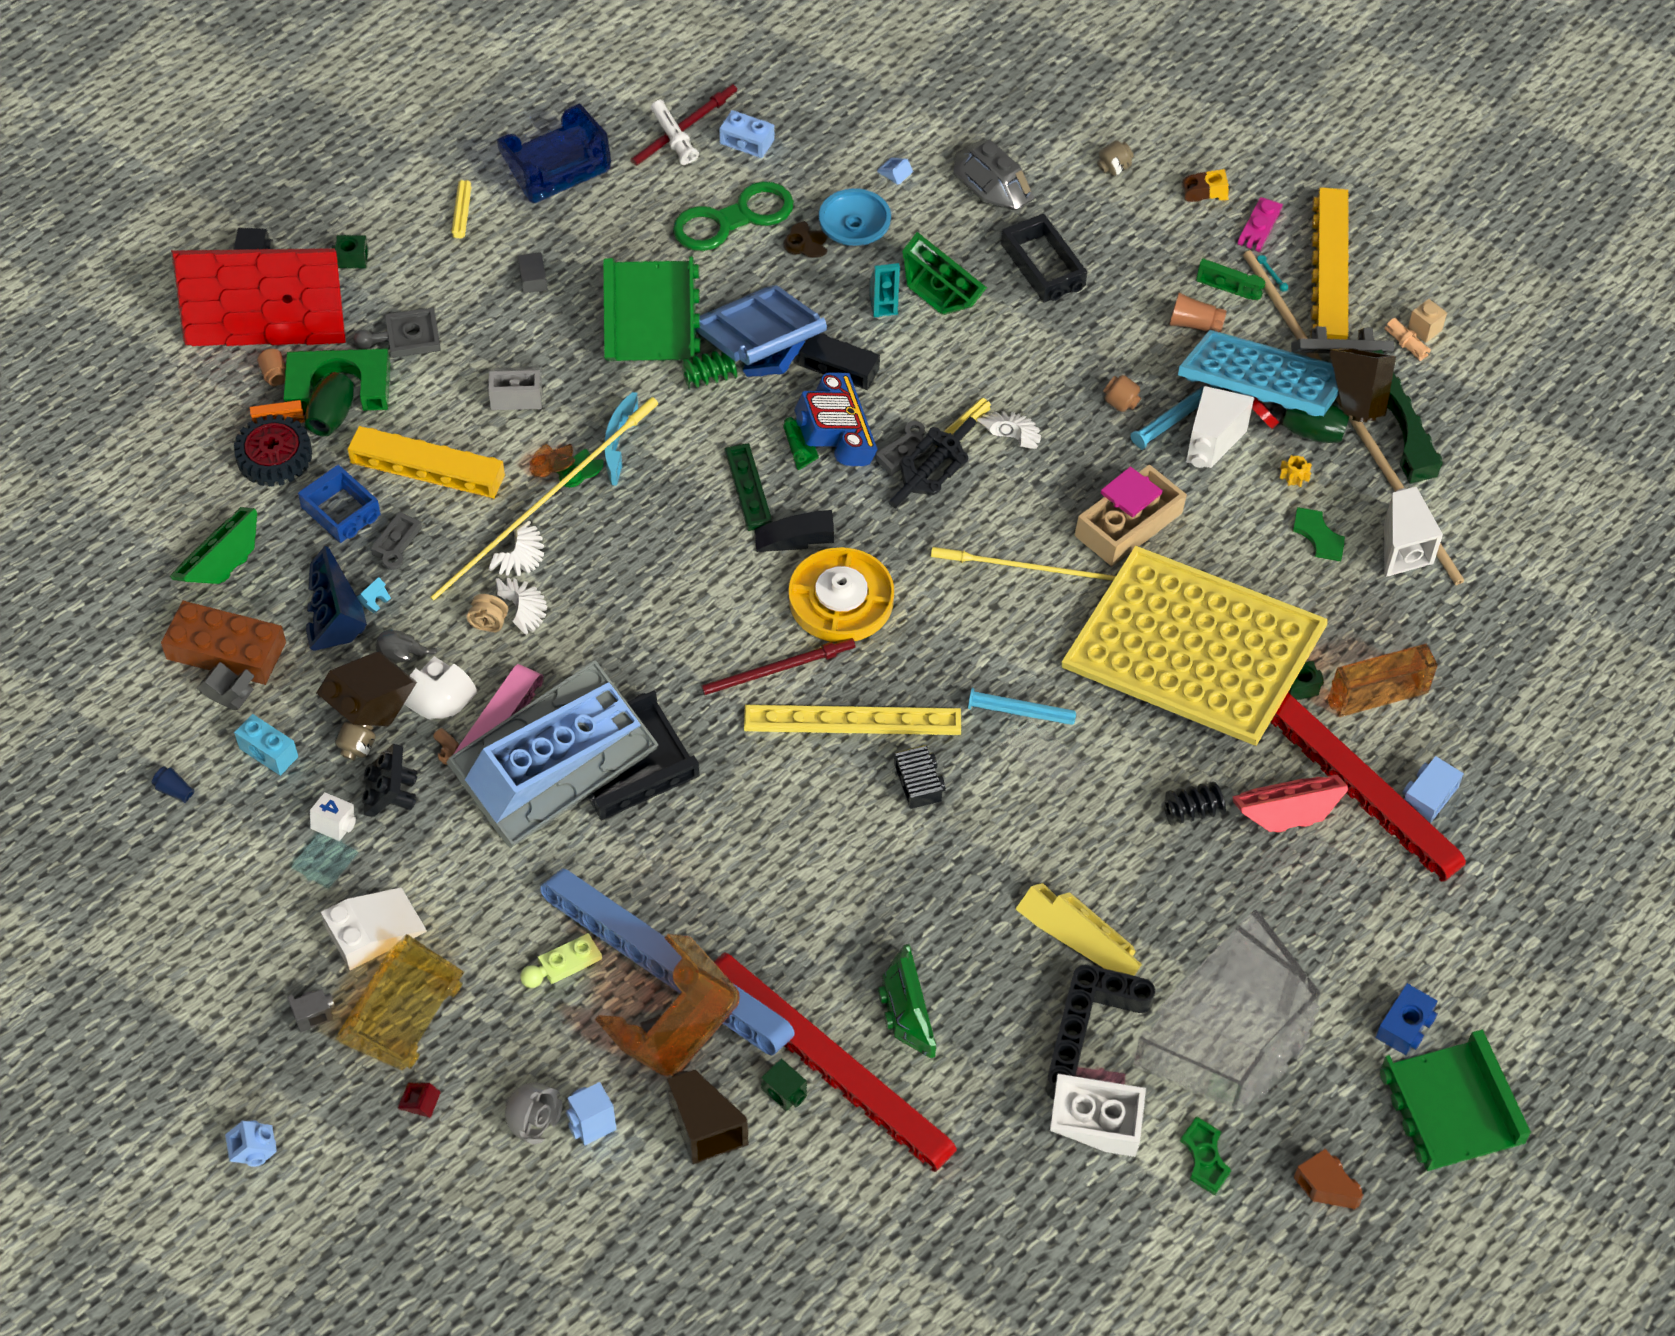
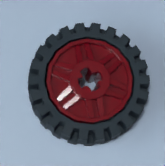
[234,415,312,486]

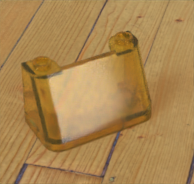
[335,934,464,1070]

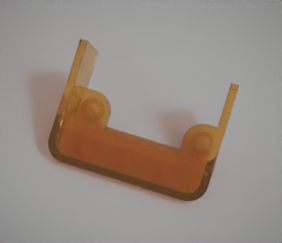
[595,934,740,1076]

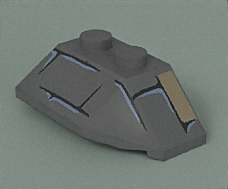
[953,140,1035,210]

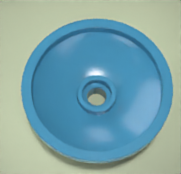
[819,188,891,246]

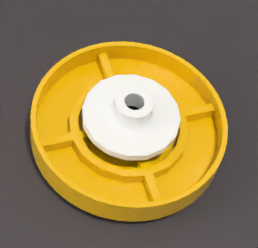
[789,547,894,642]

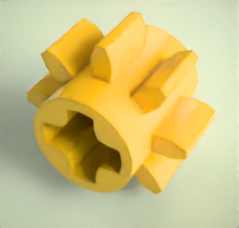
[1280,455,1312,487]

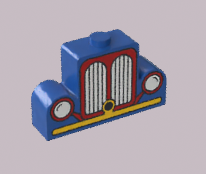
[794,373,878,466]

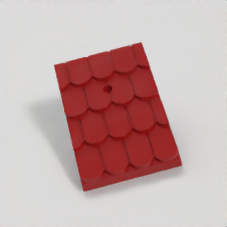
[171,248,346,346]

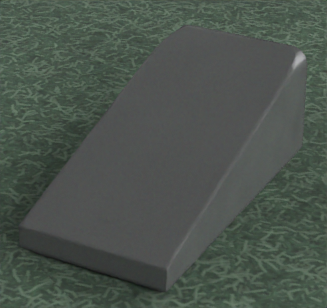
[517,252,548,293]

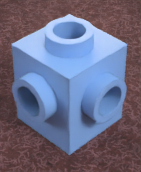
[225,1121,277,1167]

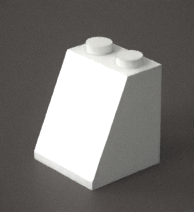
[1186,386,1254,468]
[1384,487,1443,577]

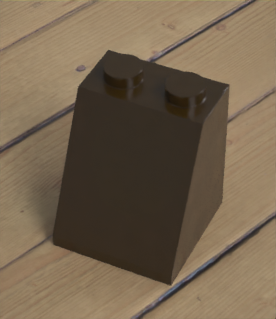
[1330,348,1396,422]
[316,651,417,726]
[667,1070,749,1164]

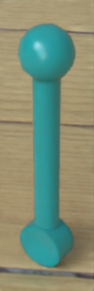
[1257,255,1288,292]

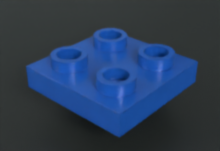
[742,340,806,377]

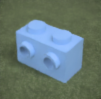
[719,110,774,158]
[1402,756,1464,823]
[566,1082,616,1146]

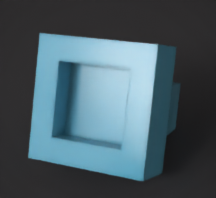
[357,577,391,613]

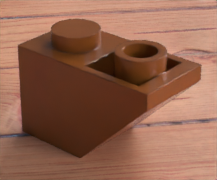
[1294,1148,1364,1209]

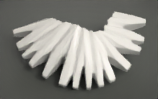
[977,411,1041,449]
[488,521,544,576]
[495,578,547,635]

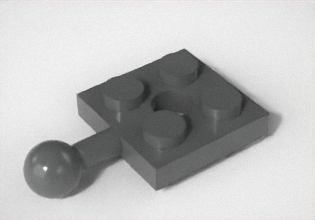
[353,307,441,358]

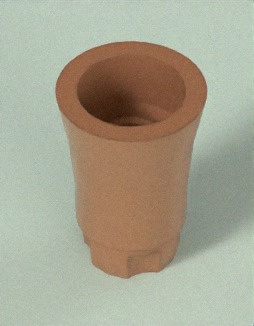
[1169,293,1226,333]

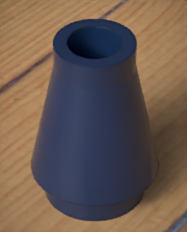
[151,766,195,803]

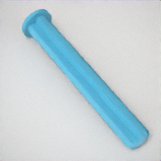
[1131,386,1204,450]
[968,688,1076,725]

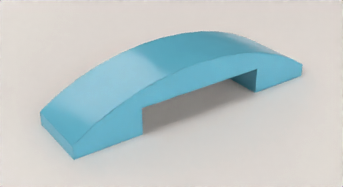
[605,392,638,486]

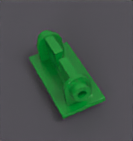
[783,417,819,470]

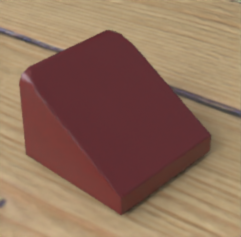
[398,1083,441,1118]

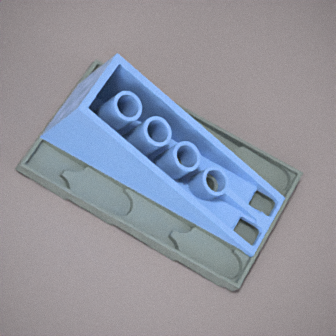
[446,660,659,848]

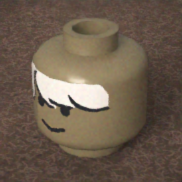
[1097,140,1134,176]
[335,721,376,761]

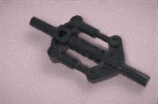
[889,417,977,509]

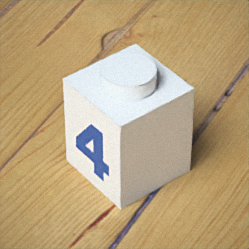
[310,792,356,841]

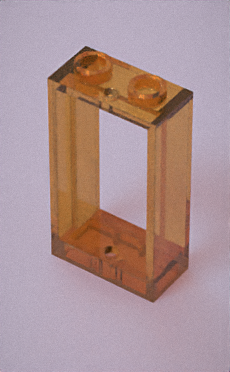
[1328,643,1438,717]

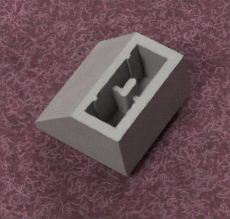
[489,367,542,410]

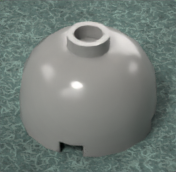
[505,1082,563,1145]

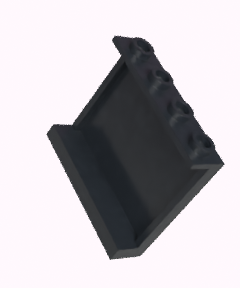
[587,690,700,821]

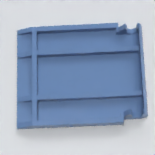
[696,285,827,365]

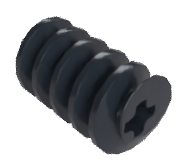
[1164,781,1226,826]

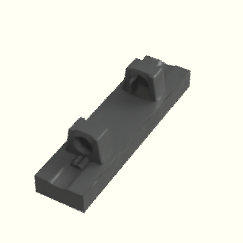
[1291,326,1394,354]

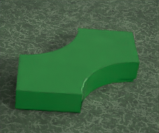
[1293,507,1345,562]
[1180,1116,1232,1196]

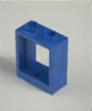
[298,464,381,543]

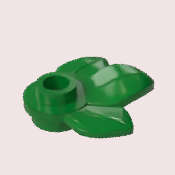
[554,449,604,488]

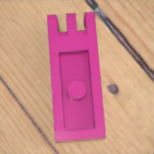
[1237,197,1283,252]

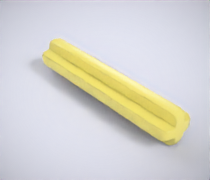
[451,180,471,238]
[935,398,991,447]

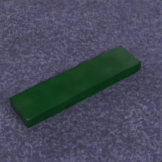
[725,443,773,531]

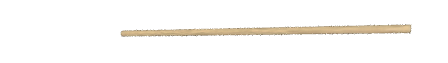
[1243,250,1464,585]

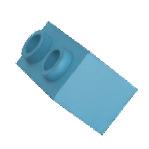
[234,714,298,776]

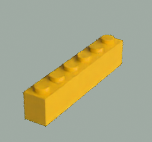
[348,426,505,498]

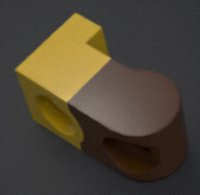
[1182,169,1228,202]

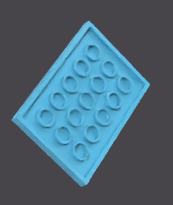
[1178,330,1339,416]

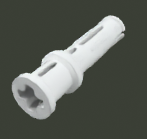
[650,100,699,165]

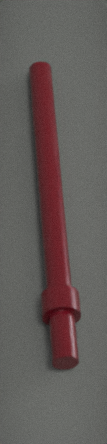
[631,84,738,166]
[701,638,856,695]

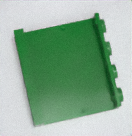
[603,257,701,361]
[1380,1029,1531,1171]

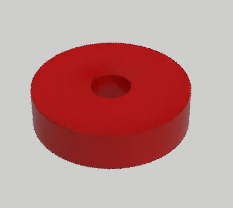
[1249,395,1280,429]

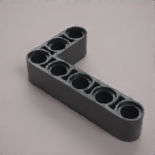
[1046,965,1155,1100]

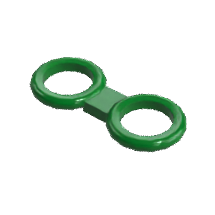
[673,181,794,251]

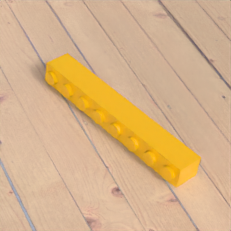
[1311,187,1348,340]

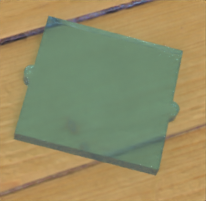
[291,833,358,889]

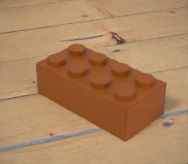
[161,600,286,685]

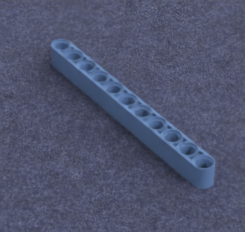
[540,868,795,1056]

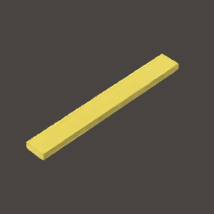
[744,705,961,735]

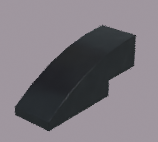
[755,510,834,552]

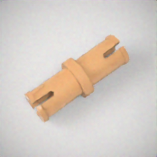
[1385,318,1431,361]

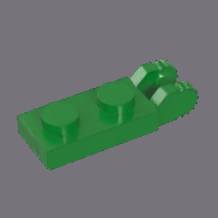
[1196,258,1266,301]

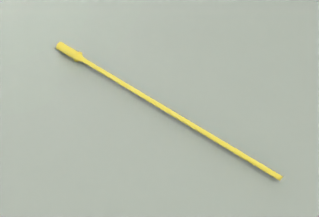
[430,397,658,600]
[931,547,1116,581]

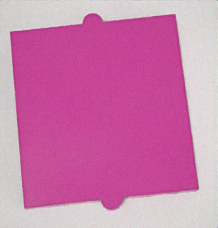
[1100,466,1163,518]

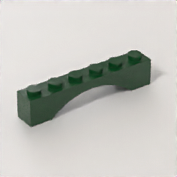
[1373,350,1443,484]

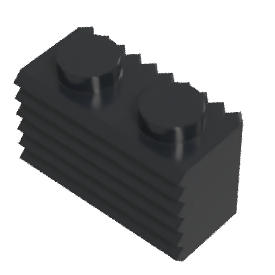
[894,745,946,809]

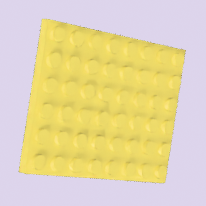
[1062,546,1327,746]

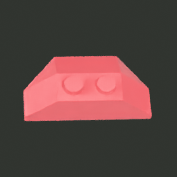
[1232,775,1348,832]

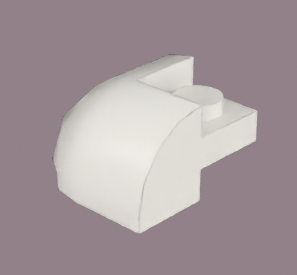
[404,656,477,720]

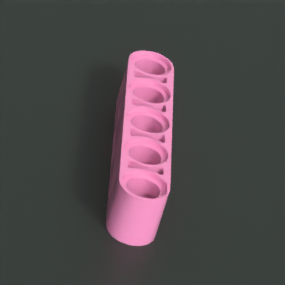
[454,664,544,754]

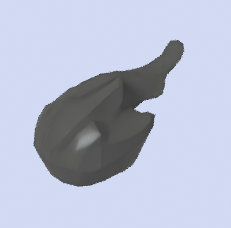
[375,629,437,663]

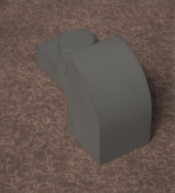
[197,662,254,710]

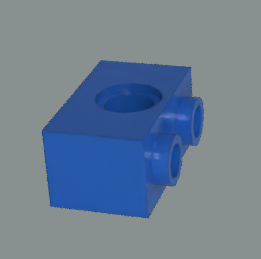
[1375,983,1438,1055]

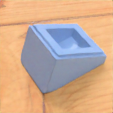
[877,157,913,185]

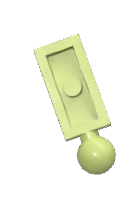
[520,933,602,988]

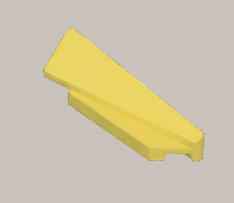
[1016,883,1142,976]

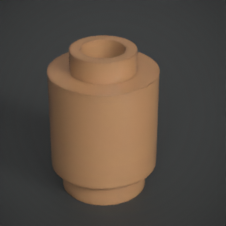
[257,349,286,386]

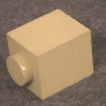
[1408,299,1447,343]

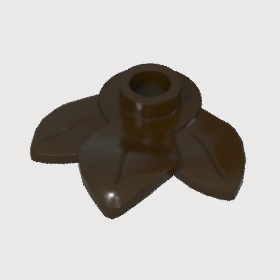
[784,221,828,258]

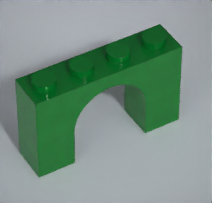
[284,349,390,413]

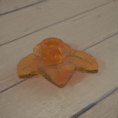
[530,444,575,477]

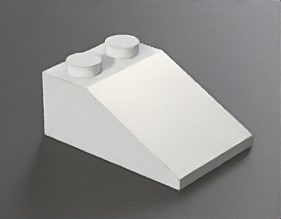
[321,888,427,970]
[1050,1074,1146,1157]

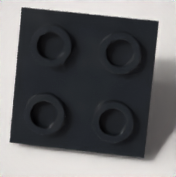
[362,743,417,817]

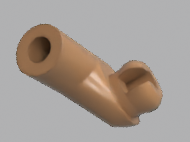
[433,728,459,765]

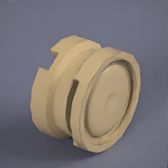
[467,594,508,633]

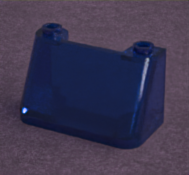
[496,103,611,203]

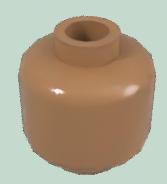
[1103,375,1142,412]

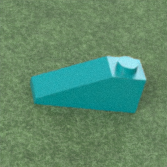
[869,263,900,317]

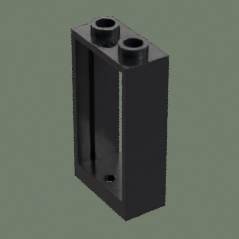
[1001,213,1088,303]

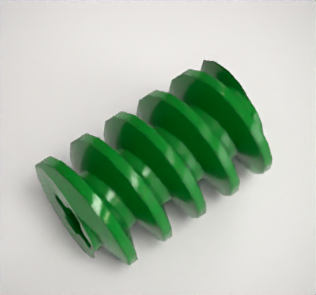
[682,351,738,390]

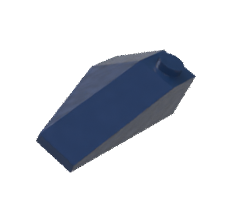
[306,546,367,651]

